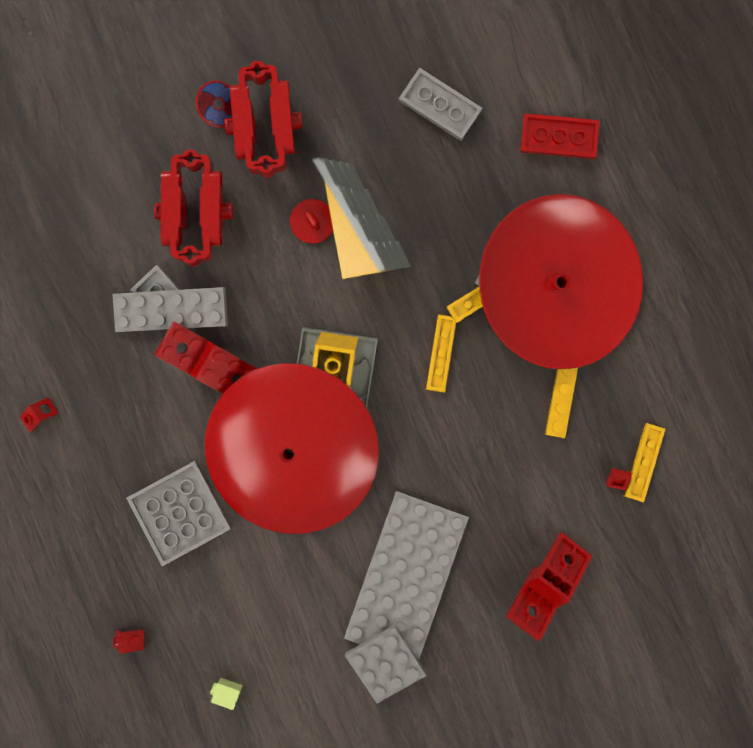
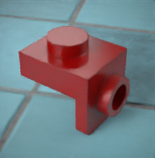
[113,629,144,654]

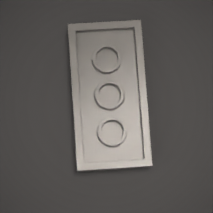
[399,68,482,141]

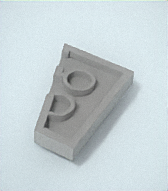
[130,265,181,293]

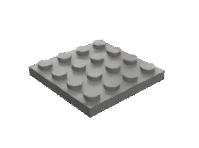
[126,461,232,566]

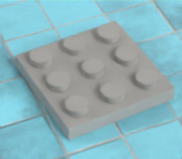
[345,625,427,703]

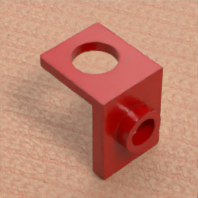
[20,398,58,432]

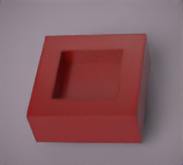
[606,468,632,490]

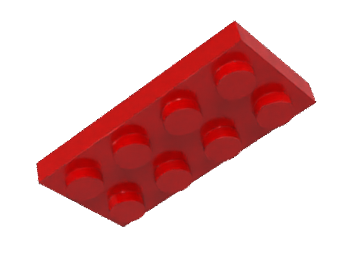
[520,113,600,160]

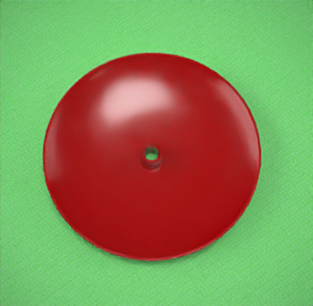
[479,194,643,369]
[205,363,379,534]

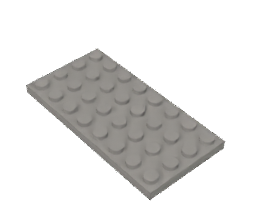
[344,491,469,660]

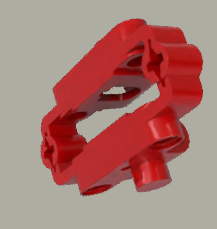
[225,61,303,178]
[154,149,234,267]

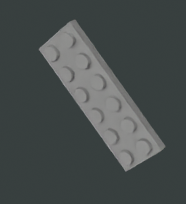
[112,287,228,332]

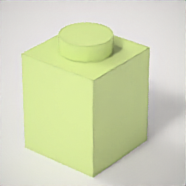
[210,678,243,710]

